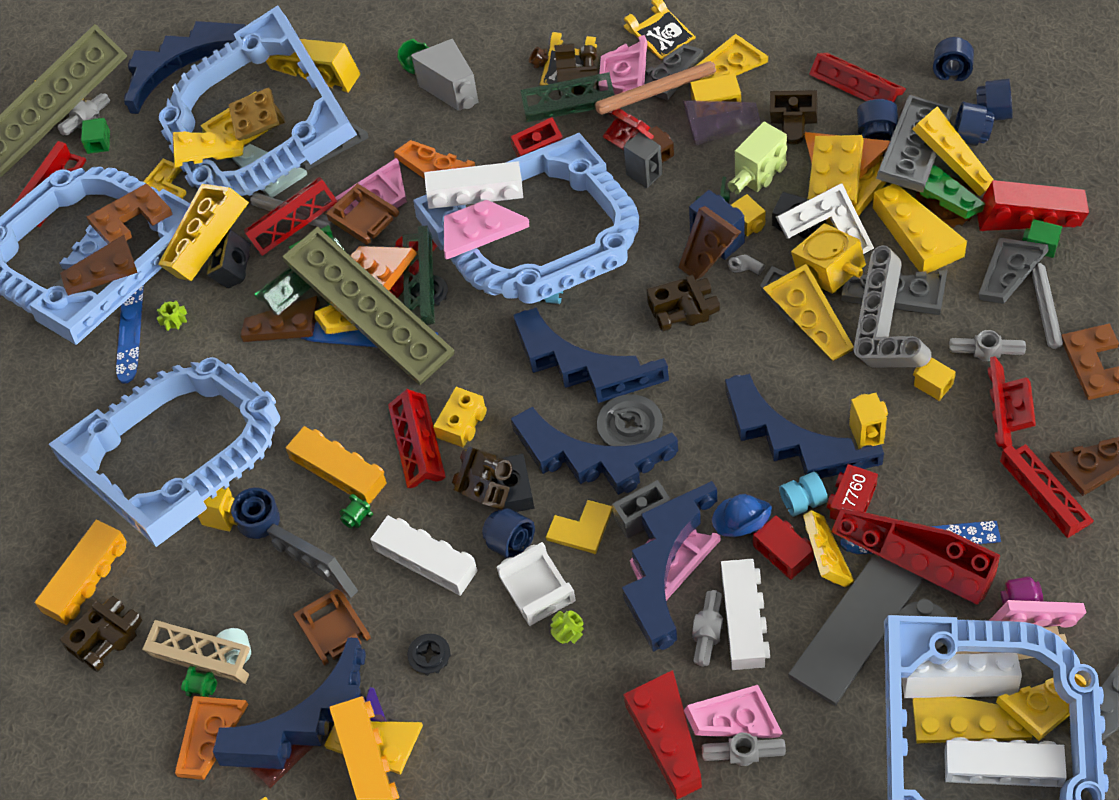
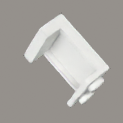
[497,542,576,626]

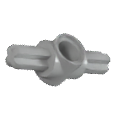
[58,93,110,135]
[949,330,1026,361]
[692,590,723,667]
[702,733,786,766]

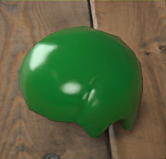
[397,39,429,74]

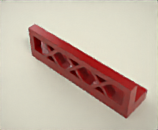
[809,53,906,102]
[11,141,87,228]
[244,177,338,256]
[388,389,446,488]
[1000,444,1094,538]

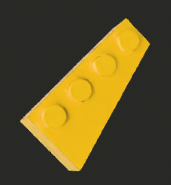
[266,39,360,93]
[158,184,249,281]
[873,184,967,274]

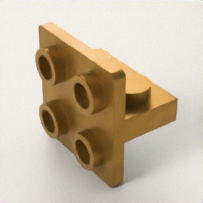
[229,88,286,141]

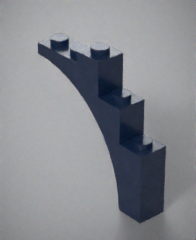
[124,21,246,114]
[511,407,678,495]
[213,637,366,769]

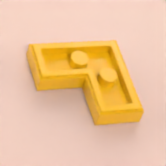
[143,158,187,199]
[546,500,613,554]

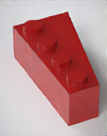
[623,670,702,800]

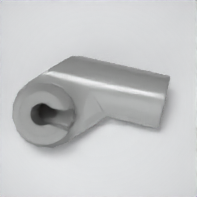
[728,255,765,275]

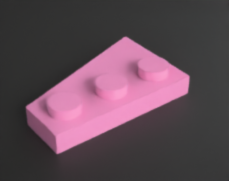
[989,600,1086,628]
[684,685,783,738]

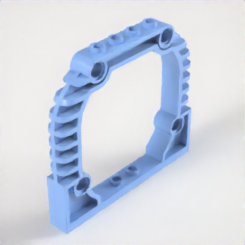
[159,5,357,196]
[413,133,639,304]
[0,167,191,345]
[49,357,280,547]
[884,615,1108,800]

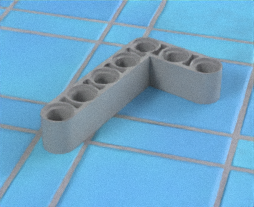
[854,245,931,368]

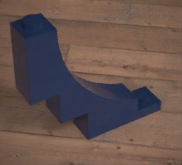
[513,308,669,403]
[725,374,884,479]
[622,481,718,652]

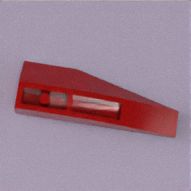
[831,508,1000,605]

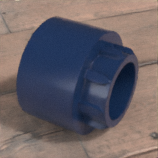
[933,37,974,81]
[976,79,1013,121]
[857,99,898,141]
[954,102,994,146]
[231,488,280,539]
[482,509,535,558]

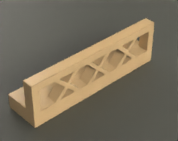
[142,620,250,684]

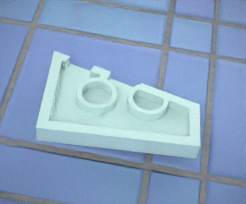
[232,144,307,198]

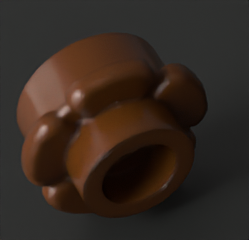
[529,47,549,68]

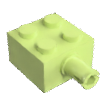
[728,122,787,194]

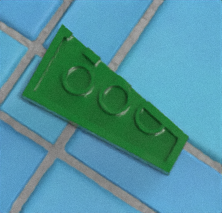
[920,164,985,219]

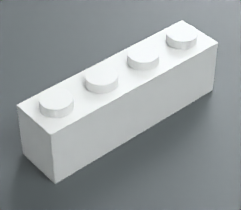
[424,161,523,209]
[370,515,477,596]
[721,559,770,670]
[901,653,1022,698]
[944,737,1066,787]

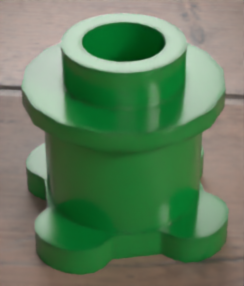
[339,494,373,528]
[181,666,217,697]

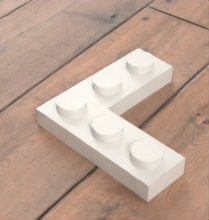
[776,183,874,254]

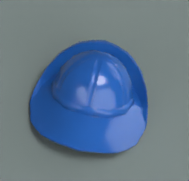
[712,494,772,537]

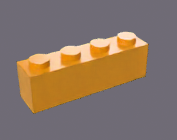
[286,426,387,505]
[34,519,127,625]
[330,696,399,800]

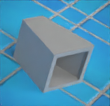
[411,39,479,111]

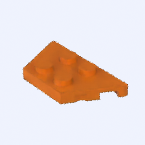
[804,132,890,179]

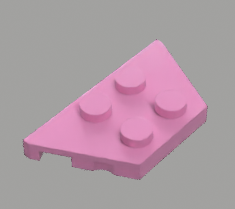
[598,35,647,95]
[324,158,407,216]
[444,200,529,260]
[630,530,720,601]

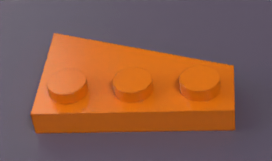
[394,140,475,179]

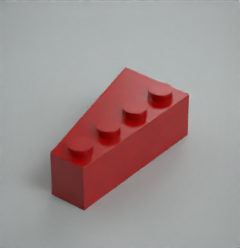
[977,180,1089,231]

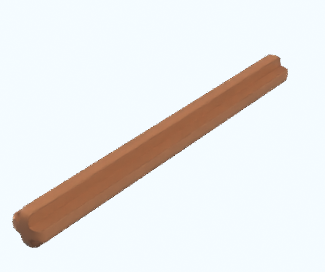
[595,61,716,115]

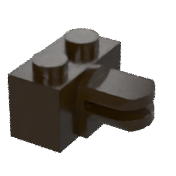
[770,90,818,145]

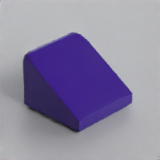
[365,687,387,722]

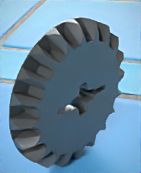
[597,394,663,446]

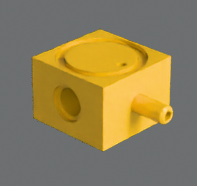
[791,223,866,294]

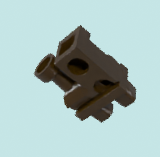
[554,44,599,103]
[647,275,720,332]
[452,446,512,510]
[60,596,143,672]

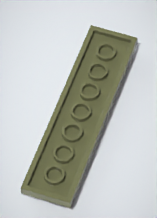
[0,24,127,177]
[282,226,455,386]

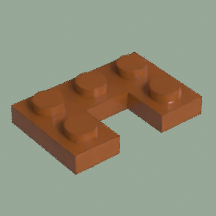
[87,183,173,244]
[1061,323,1119,400]

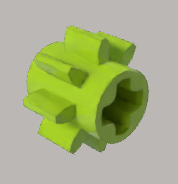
[157,301,187,331]
[550,611,584,644]

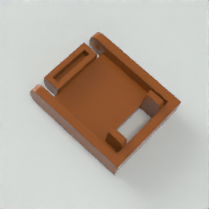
[326,183,399,245]
[293,588,371,666]

